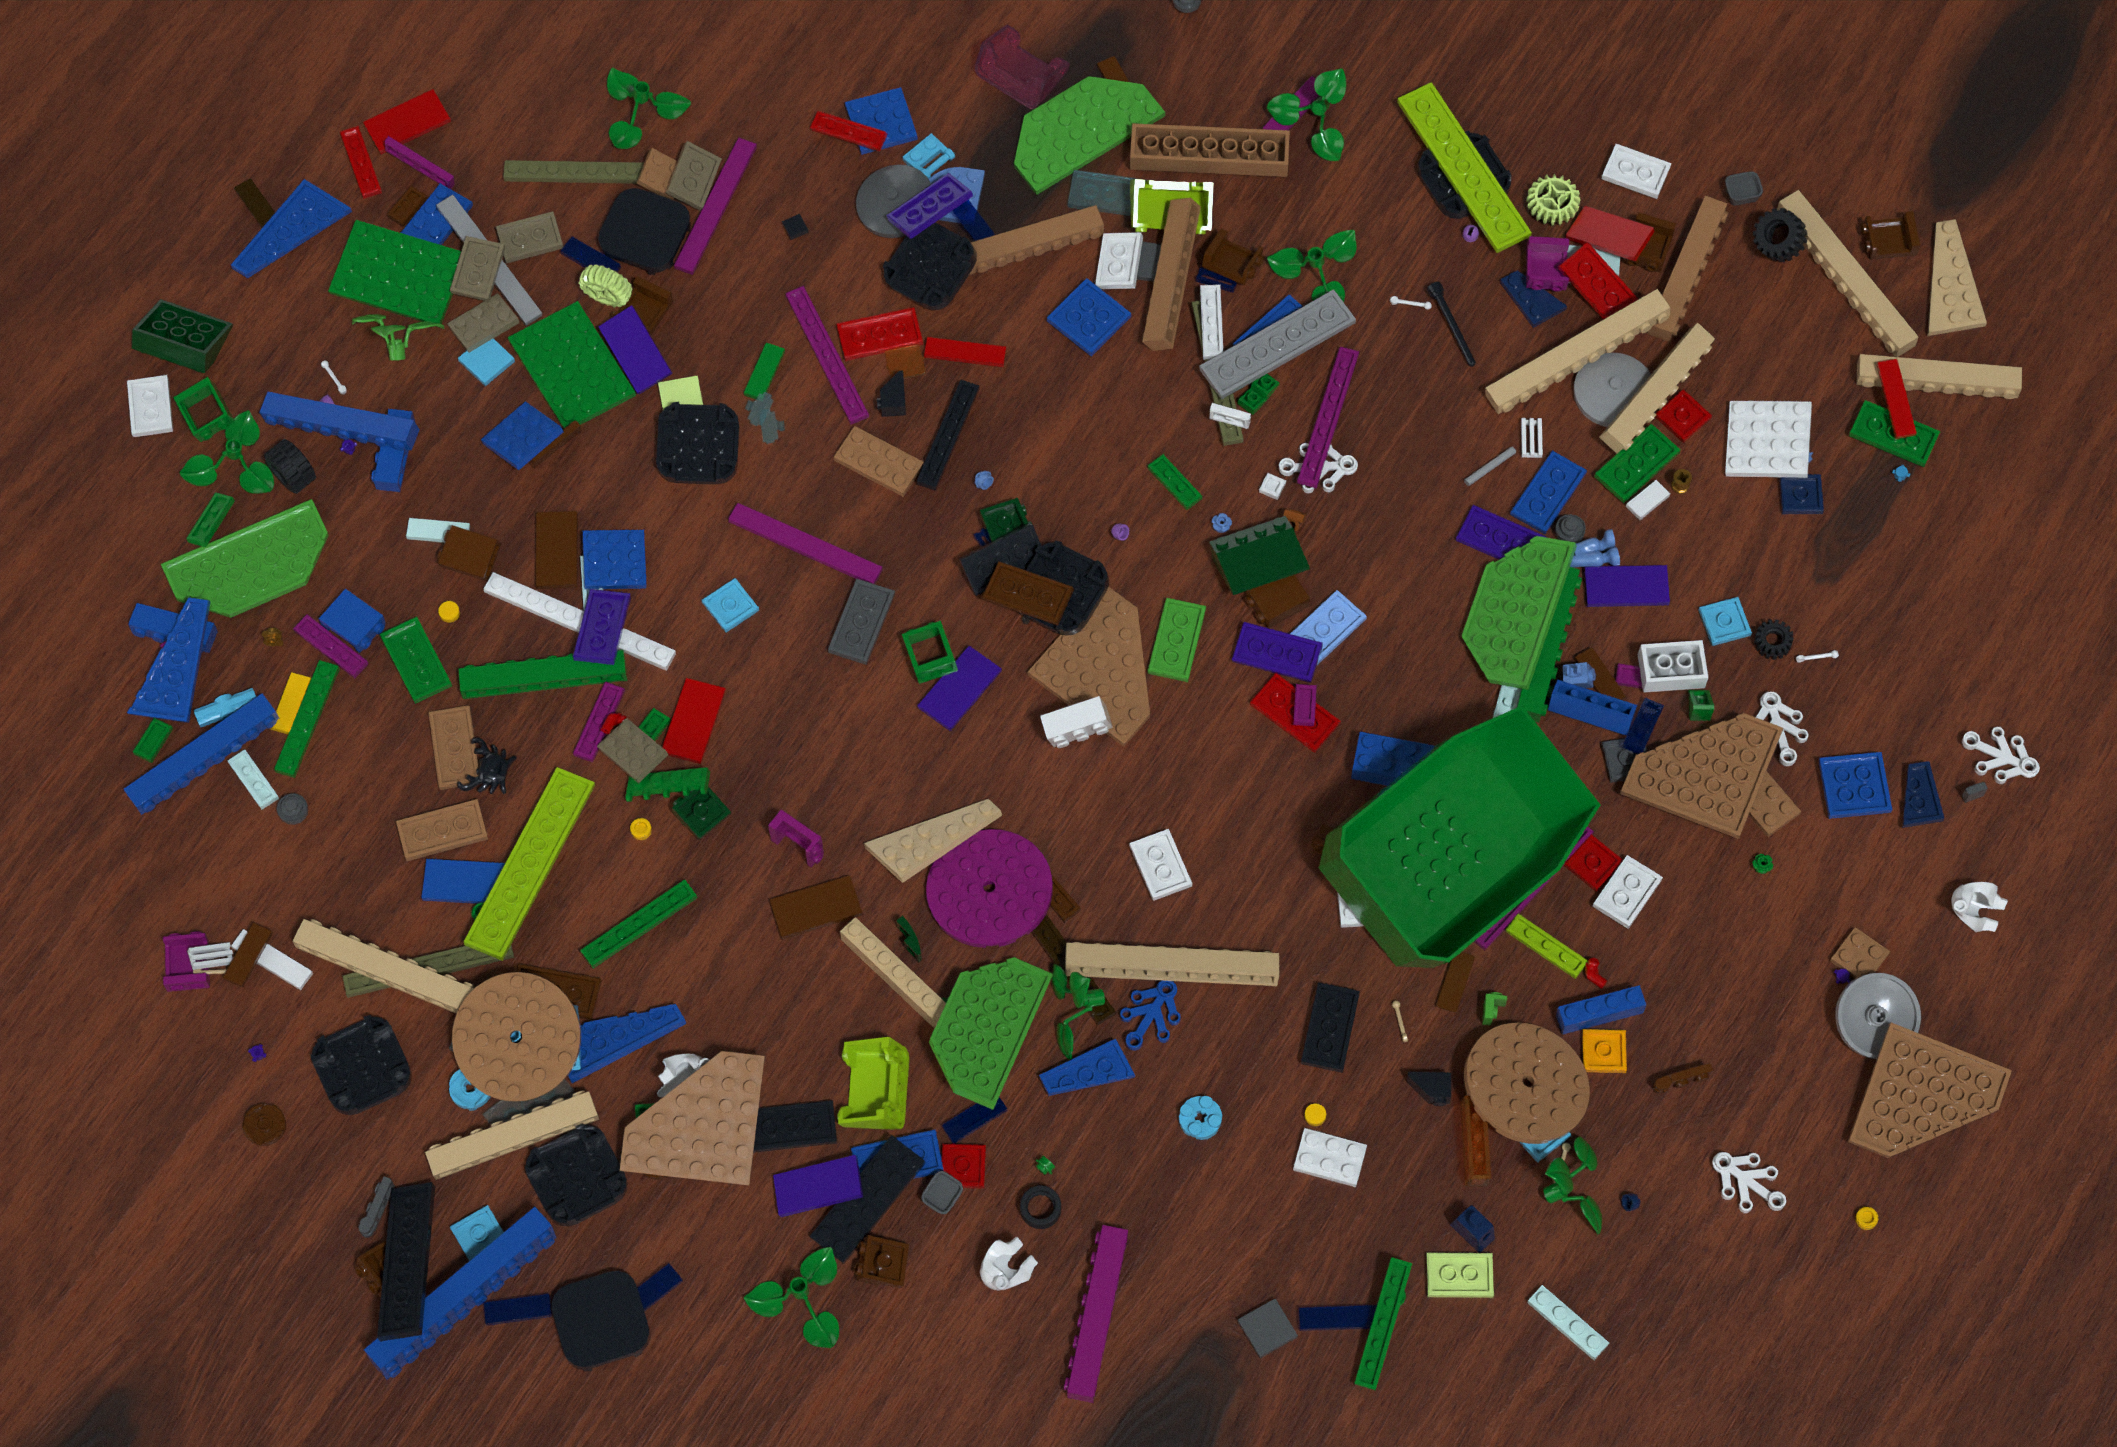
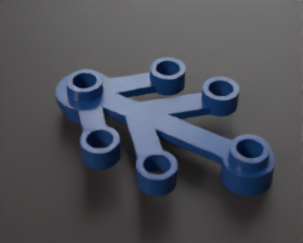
[1120,980,1181,1051]

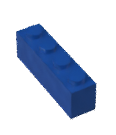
[371,409,415,492]
[128,603,218,653]
[1548,680,1637,736]
[1556,985,1646,1035]

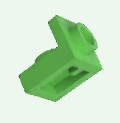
[1482,992,1507,1025]

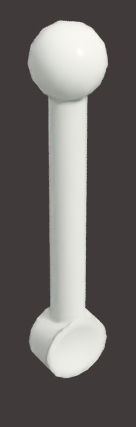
[1390,296,1432,310]
[321,360,347,394]
[1796,650,1839,662]

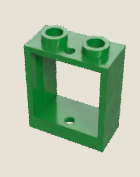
[173,377,235,442]
[902,621,958,684]

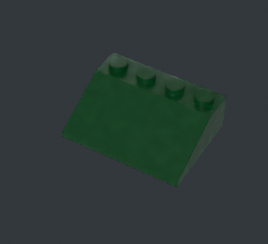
[132,299,233,373]
[1209,516,1310,595]

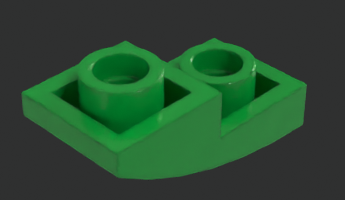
[1237,374,1280,415]

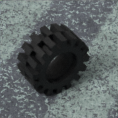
[1754,619,1794,660]

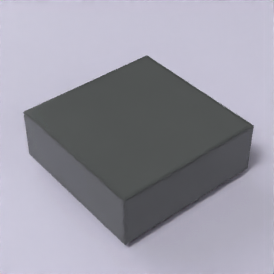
[1962,782,1988,803]

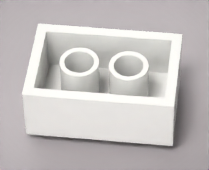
[1638,640,1708,693]
[1040,696,1113,748]

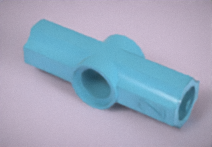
[194,688,256,727]

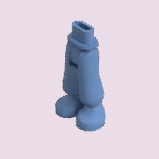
[1570,529,1620,568]

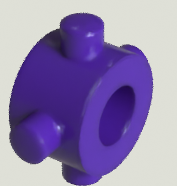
[340,440,357,455]
[1834,969,1851,984]
[248,1044,267,1062]

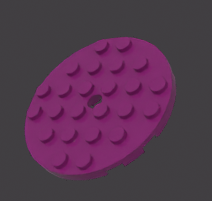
[926,829,1053,948]

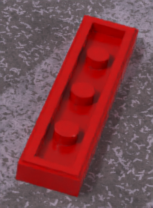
[810,111,888,152]
[340,126,382,199]
[924,337,1006,367]
[1876,359,1917,439]

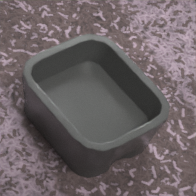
[1725,171,1763,206]
[922,1171,963,1214]

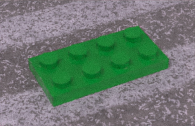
[1849,400,1940,467]
[1594,424,1681,503]
[380,617,452,704]

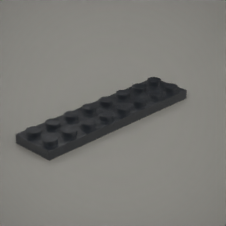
[377,1182,435,1342]

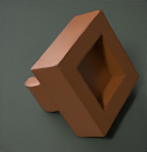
[1283,508,1307,531]

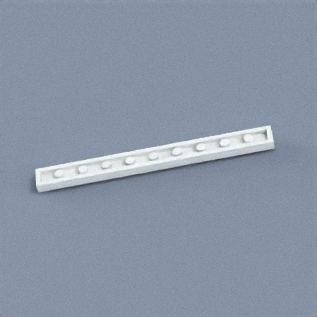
[484,572,676,671]

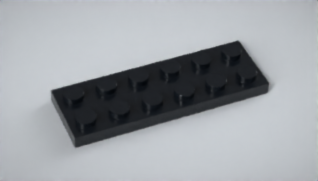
[810,1135,926,1264]

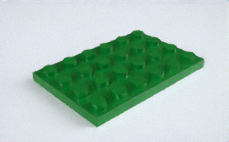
[328,220,462,324]
[508,301,636,429]

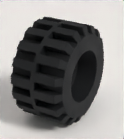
[1753,208,1808,262]
[264,439,316,494]

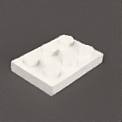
[1602,144,1671,199]
[1095,232,1143,289]
[127,375,173,437]
[1129,829,1192,901]
[1593,855,1663,929]
[1293,1128,1367,1187]

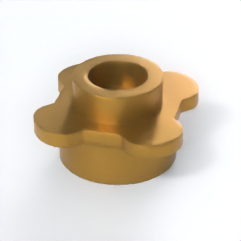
[262,628,284,647]

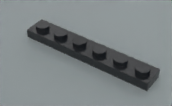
[917,380,980,491]

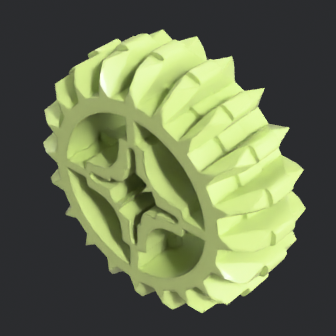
[1526,174,1580,226]
[579,265,632,307]

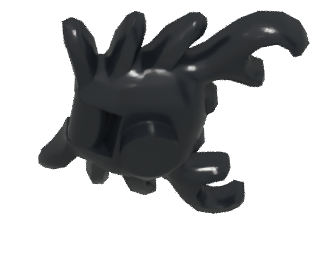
[457,737,517,794]

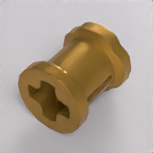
[1671,469,1692,494]

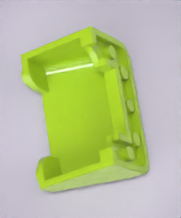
[1130,179,1213,235]
[837,1037,909,1130]

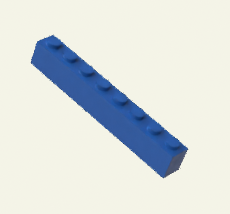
[259,392,420,451]
[124,694,280,815]

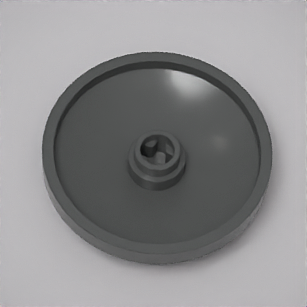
[856,165,931,238]

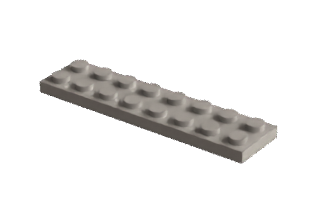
[1199,290,1356,400]

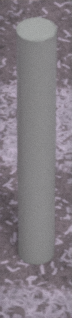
[1464,446,1516,486]

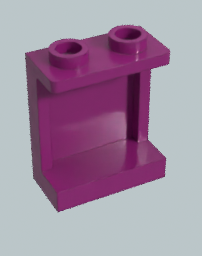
[1526,236,1569,291]
[768,810,824,867]
[163,931,210,992]

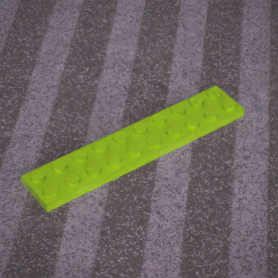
[1397,82,1532,253]
[464,767,595,961]

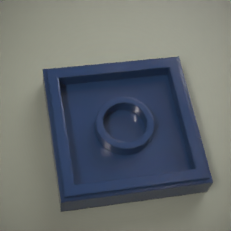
[1779,474,1824,514]

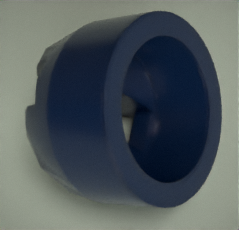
[1621,1193,1641,1211]

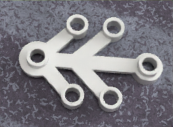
[1279,443,1358,493]
[1756,692,1808,766]
[1962,727,2040,784]
[1712,1152,1786,1213]

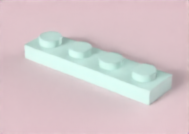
[1527,1285,1609,1360]

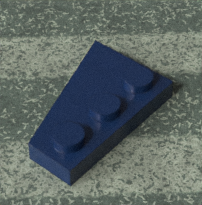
[1500,270,1567,328]
[1902,761,1945,828]

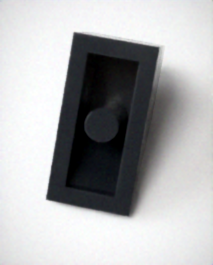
[877,370,906,417]
[1407,1072,1451,1106]

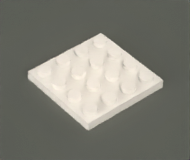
[1725,401,1812,478]

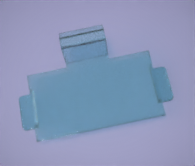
[745,392,774,426]
[760,409,785,444]

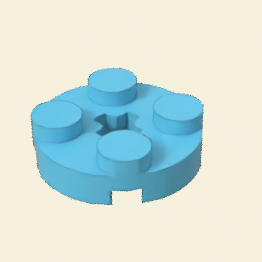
[449,1069,491,1111]
[1179,1096,1222,1140]

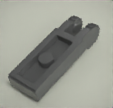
[358,1177,395,1238]

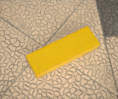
[271,672,311,734]

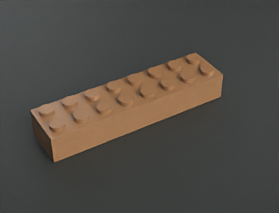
[1130,123,1290,177]

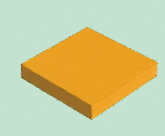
[1582,1029,1627,1073]

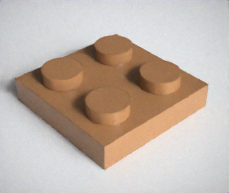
[637,148,677,200]
[1830,927,1890,979]

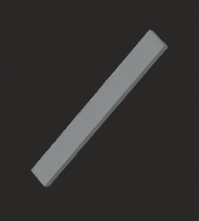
[436,195,543,326]

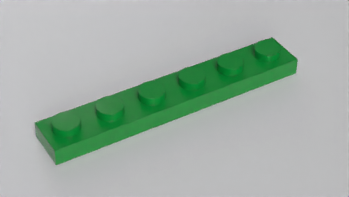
[274,660,340,778]
[580,880,697,969]
[1354,1257,1412,1391]

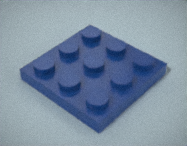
[845,87,918,155]
[1047,278,1131,357]
[481,401,564,470]
[582,530,646,589]
[1818,752,1892,819]

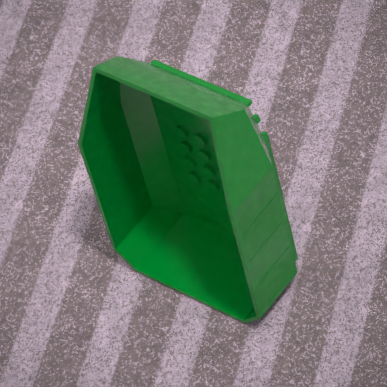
[1318,705,1601,968]

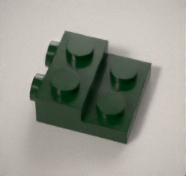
[980,498,1032,542]
[672,786,731,840]

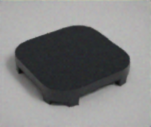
[1418,130,1512,219]
[598,188,691,275]
[882,222,977,310]
[656,401,740,485]
[1019,540,1109,636]
[310,1015,412,1115]
[525,1124,628,1227]
[552,1271,651,1372]

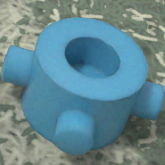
[1892,465,1910,482]

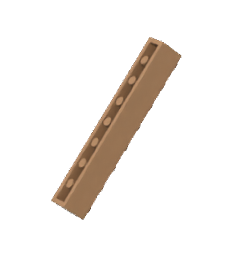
[1647,196,1729,342]
[1142,198,1201,351]
[969,205,1104,275]

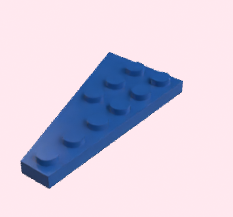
[231,179,352,278]
[127,598,210,723]
[568,1004,686,1083]

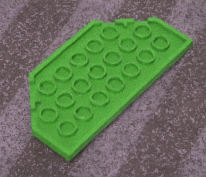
[1014,76,1165,195]
[161,499,329,618]
[1462,536,1577,690]
[929,957,1053,1110]

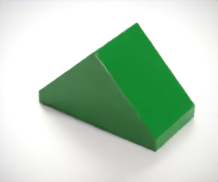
[1688,690,1714,721]

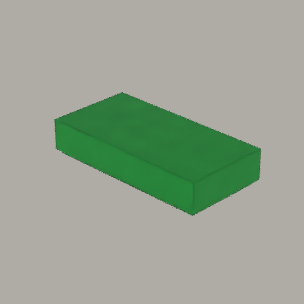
[133,718,173,763]

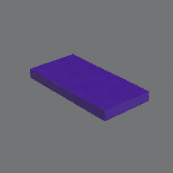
[886,173,973,239]
[598,305,672,394]
[1456,505,1547,560]
[1584,565,1670,607]
[573,589,631,665]
[1232,622,1323,683]
[918,646,1002,731]
[773,1155,863,1217]

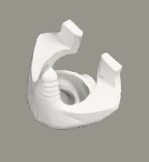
[1951,882,2008,932]
[657,1054,710,1097]
[980,1237,1038,1291]

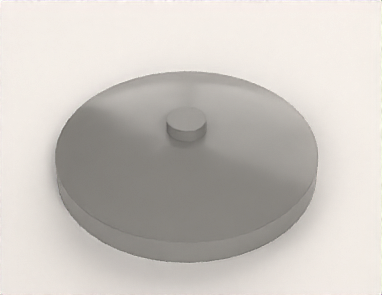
[1574,353,1651,427]
[1835,973,1921,1059]

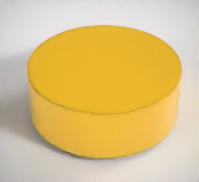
[438,601,460,623]
[630,818,652,840]
[1304,1104,1326,1126]
[1855,1207,1878,1230]

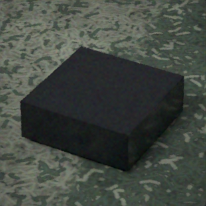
[782,214,809,240]

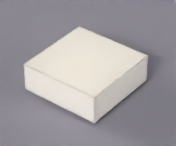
[1259,473,1286,500]

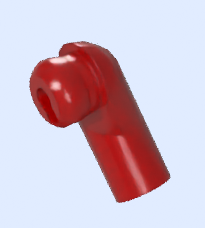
[600,712,628,734]
[1585,957,1608,989]

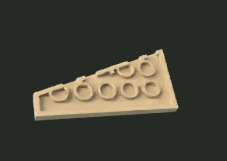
[1927,219,1987,336]
[864,799,1002,883]

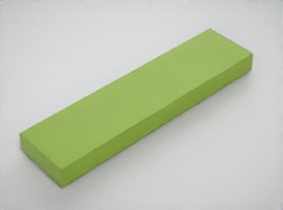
[1506,914,1588,979]

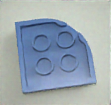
[929,167,985,225]

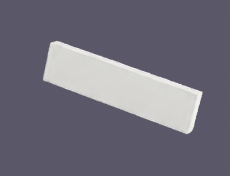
[1200,285,1223,360]
[231,929,313,990]

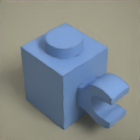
[1563,662,1596,688]

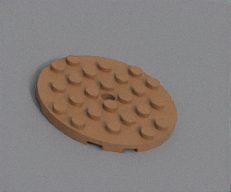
[452,972,581,1102]
[1464,1023,1590,1144]

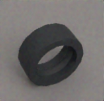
[1020,1185,1061,1229]

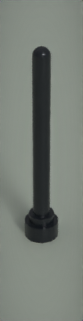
[1426,282,1476,367]

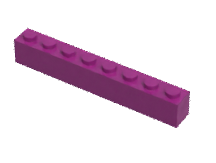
[1064,1225,1128,1403]

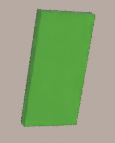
[1148,598,1206,682]

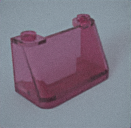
[975,24,1070,109]

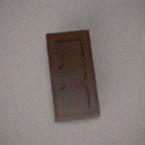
[387,186,428,227]

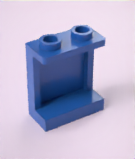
[319,589,386,653]

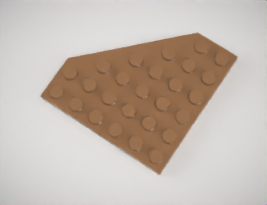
[1028,587,1150,746]
[1620,713,1783,839]
[1848,1022,2012,1158]
[620,1051,765,1185]

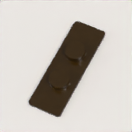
[234,179,275,228]

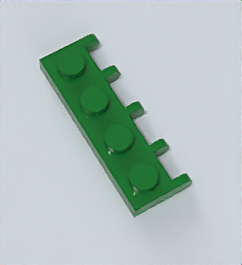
[626,767,710,802]

